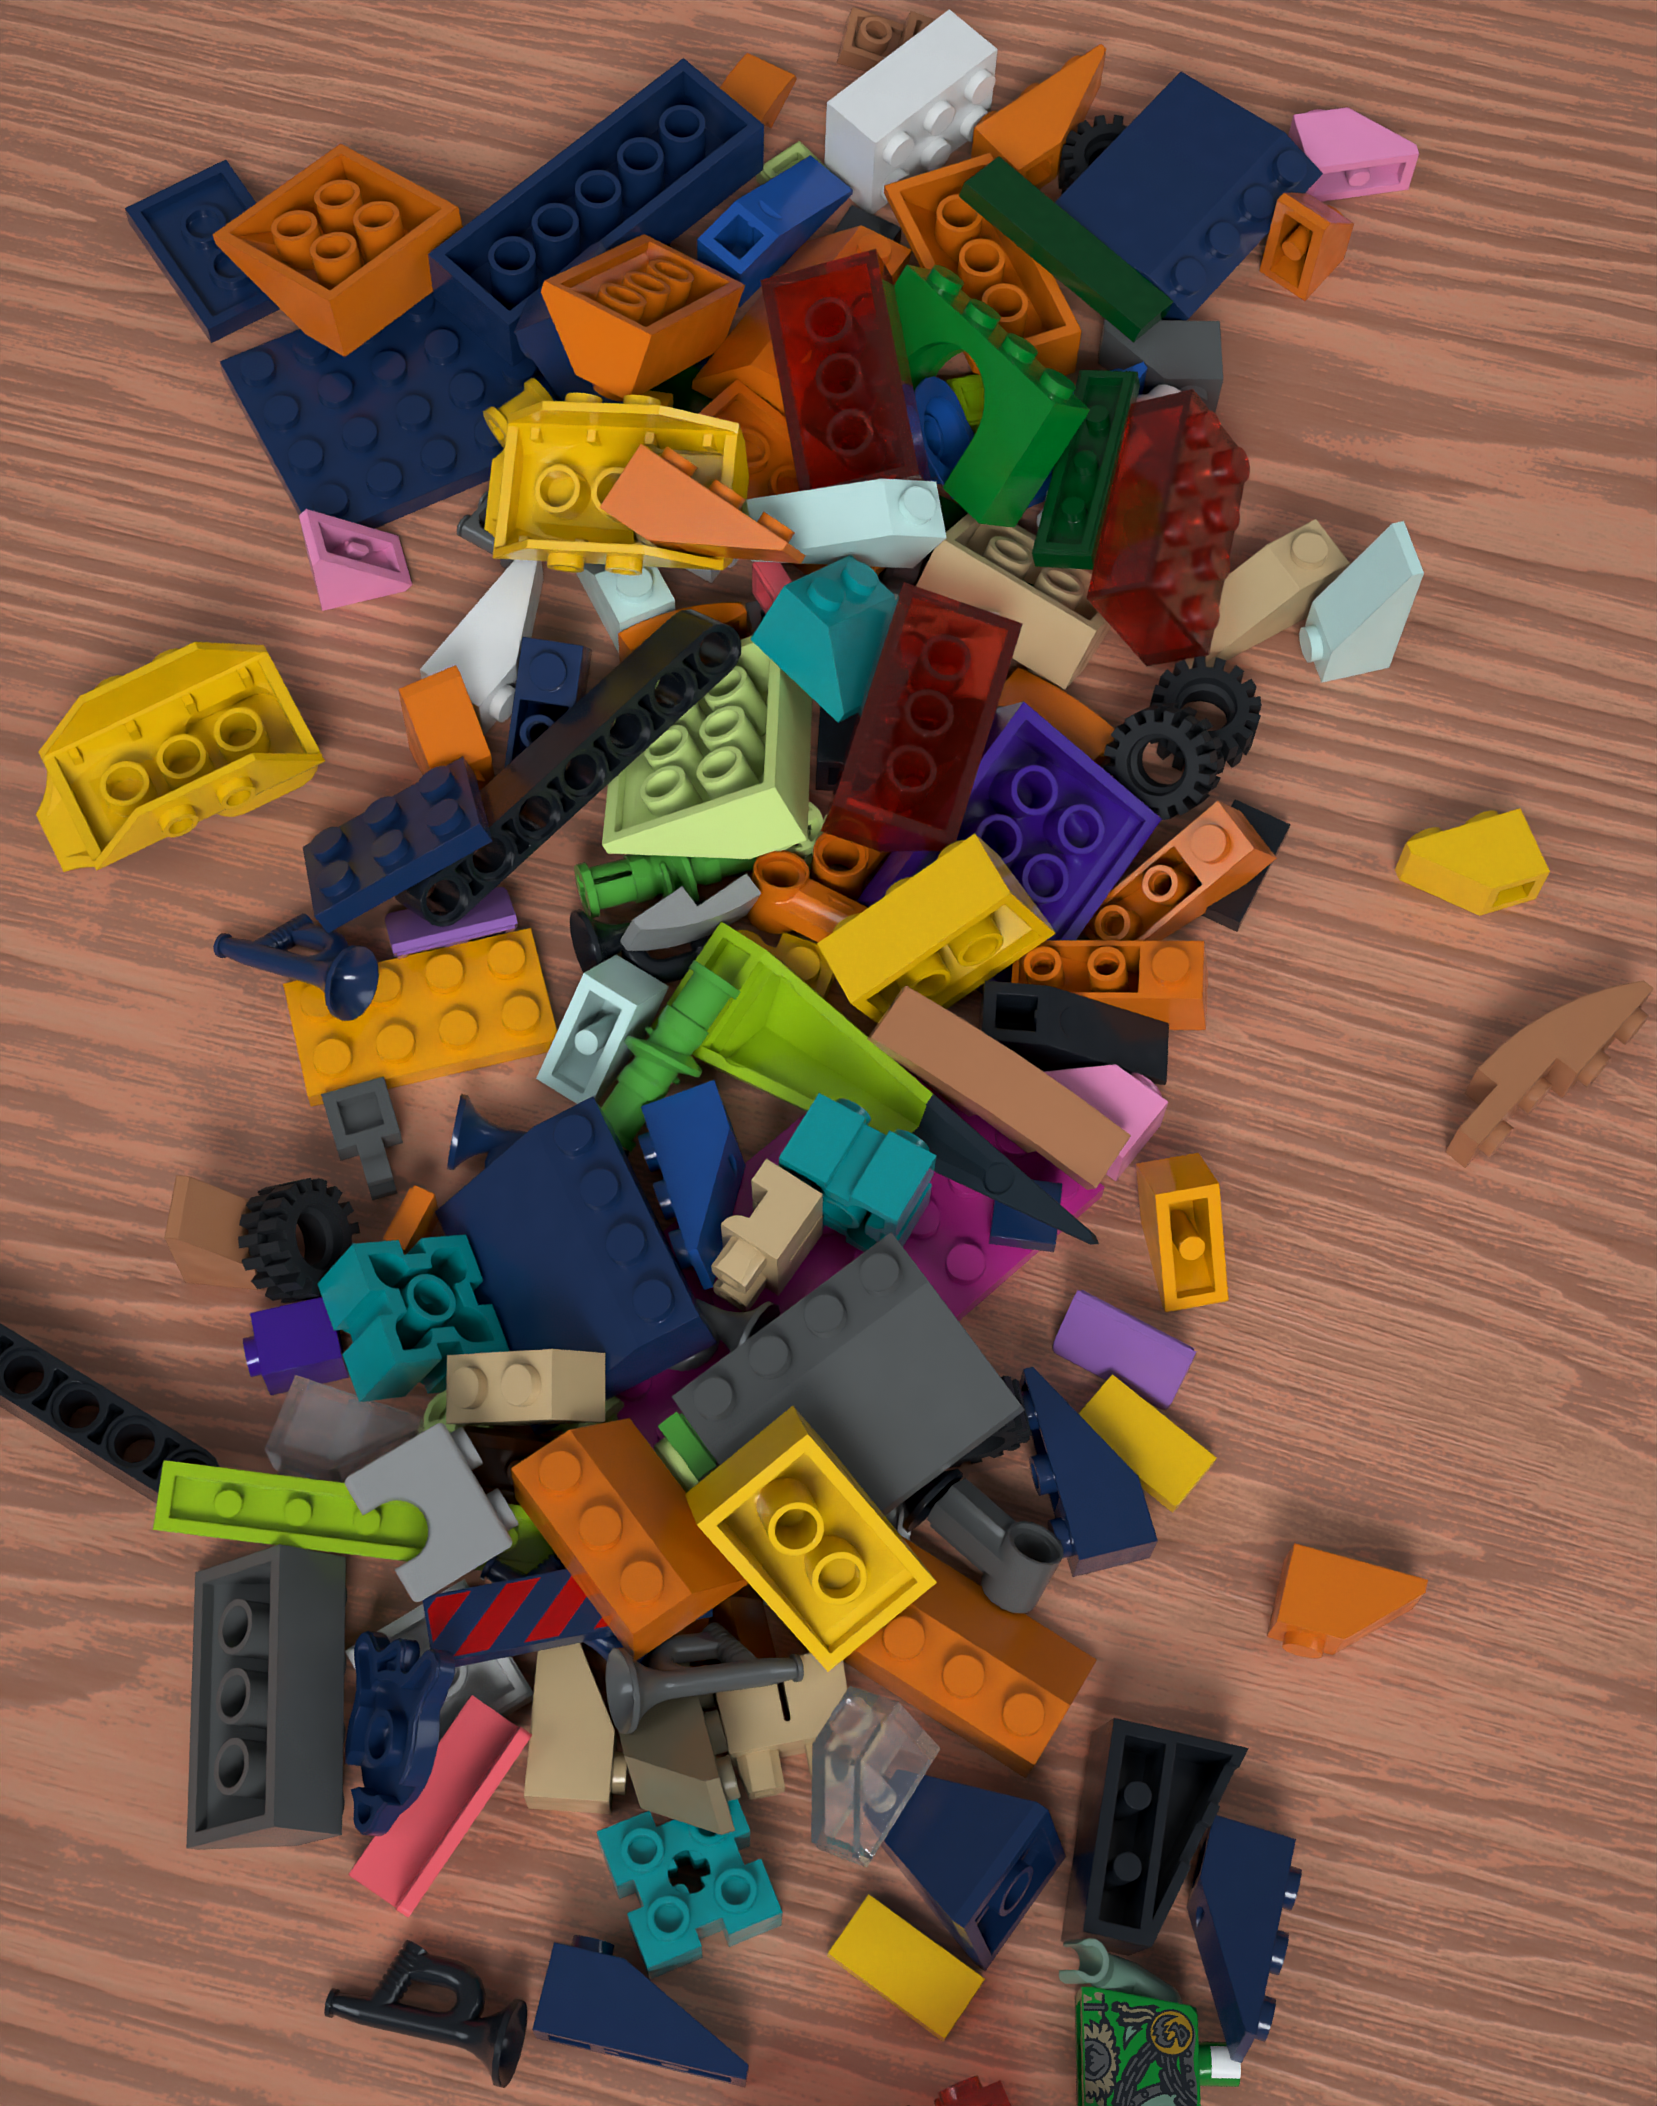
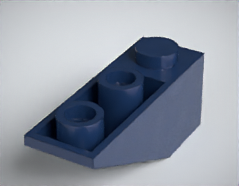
[504,637,592,813]
[1019,1367,1158,1577]
[1186,1815,1302,2063]

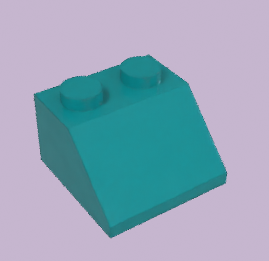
[750,555,909,723]

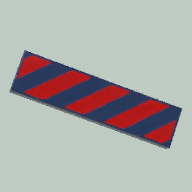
[422,1569,713,1667]

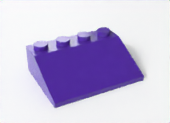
[856,701,1162,994]

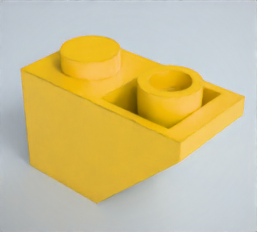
[1395,808,1550,916]

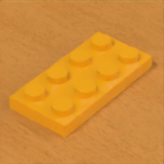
[283,928,557,1107]

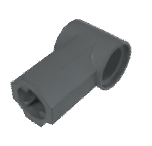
[927,1478,1064,1614]

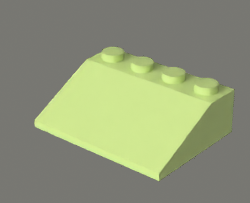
[602,636,812,859]

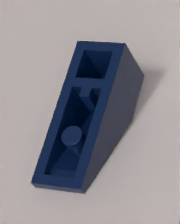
[532,1935,749,2087]

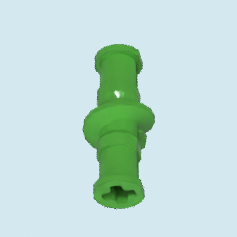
[574,854,759,918]
[601,960,741,1152]

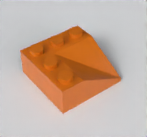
[212,143,463,357]

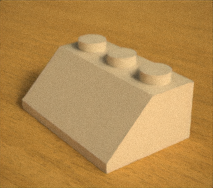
[911,513,1132,690]

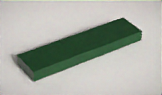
[959,156,1174,343]
[1032,370,1140,570]

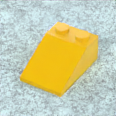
[685,1406,937,1672]

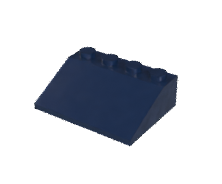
[1055,72,1323,321]
[435,1096,717,1435]

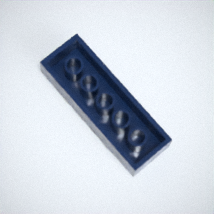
[428,58,764,367]

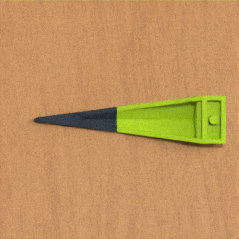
[651,921,1099,1245]

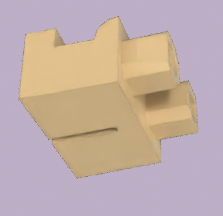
[711,1159,823,1312]
[713,1653,854,1800]

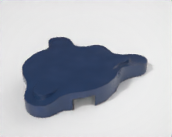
[345,1631,455,1836]

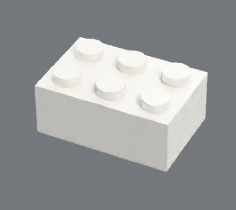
[824,9,998,214]

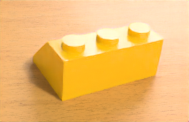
[817,833,1056,1023]

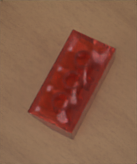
[760,249,931,491]
[820,582,1023,852]

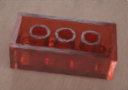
[1087,389,1250,667]

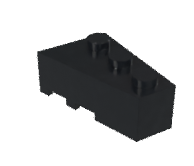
[1061,1718,1249,1956]

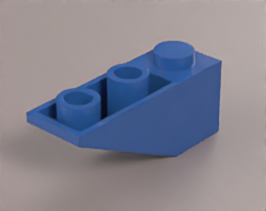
[697,155,853,308]
[638,1080,746,1290]

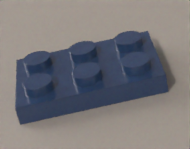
[125,160,280,343]
[302,757,492,933]

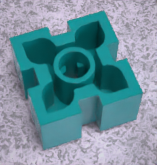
[779,1093,937,1252]
[317,1234,510,1402]
[596,1799,783,1980]

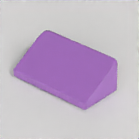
[385,887,518,959]
[1052,1290,1196,1410]

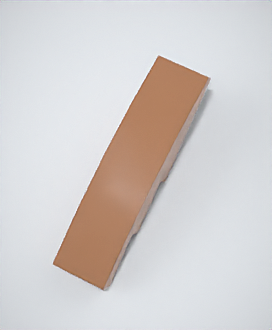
[867,986,1131,1190]

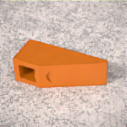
[971,44,1106,189]
[599,444,806,564]
[1083,801,1277,941]
[1011,940,1208,1030]

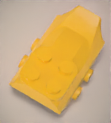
[484,393,749,576]
[36,642,325,872]

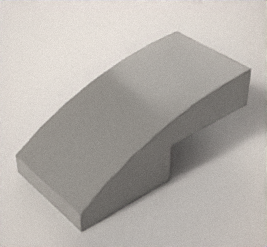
[620,874,762,951]

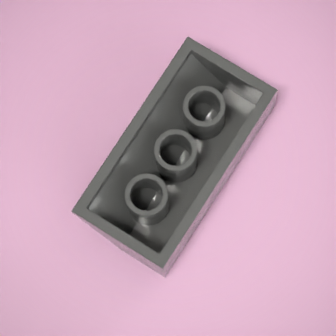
[186,1544,347,1850]

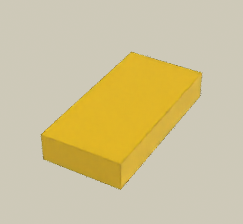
[1079,1374,1217,1513]
[827,1894,985,2042]

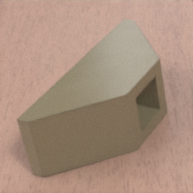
[619,1662,741,1835]

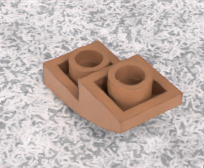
[837,7,936,72]

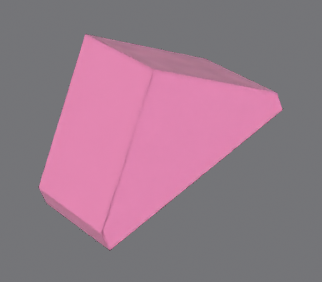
[299,509,412,611]

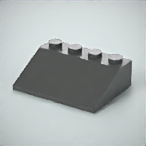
[672,1232,1025,1516]

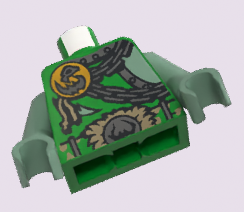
[1059,1938,1241,2106]

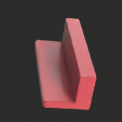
[348,1695,532,1918]

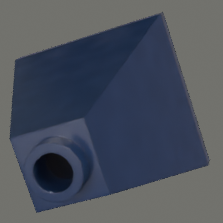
[857,1767,1066,1971]

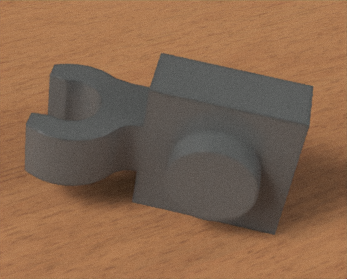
[321,1076,403,1201]

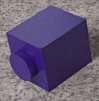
[243,1297,349,1396]

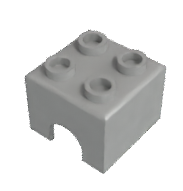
[345,1423,519,1602]

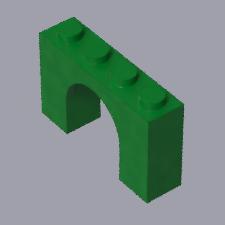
[836,264,1090,528]

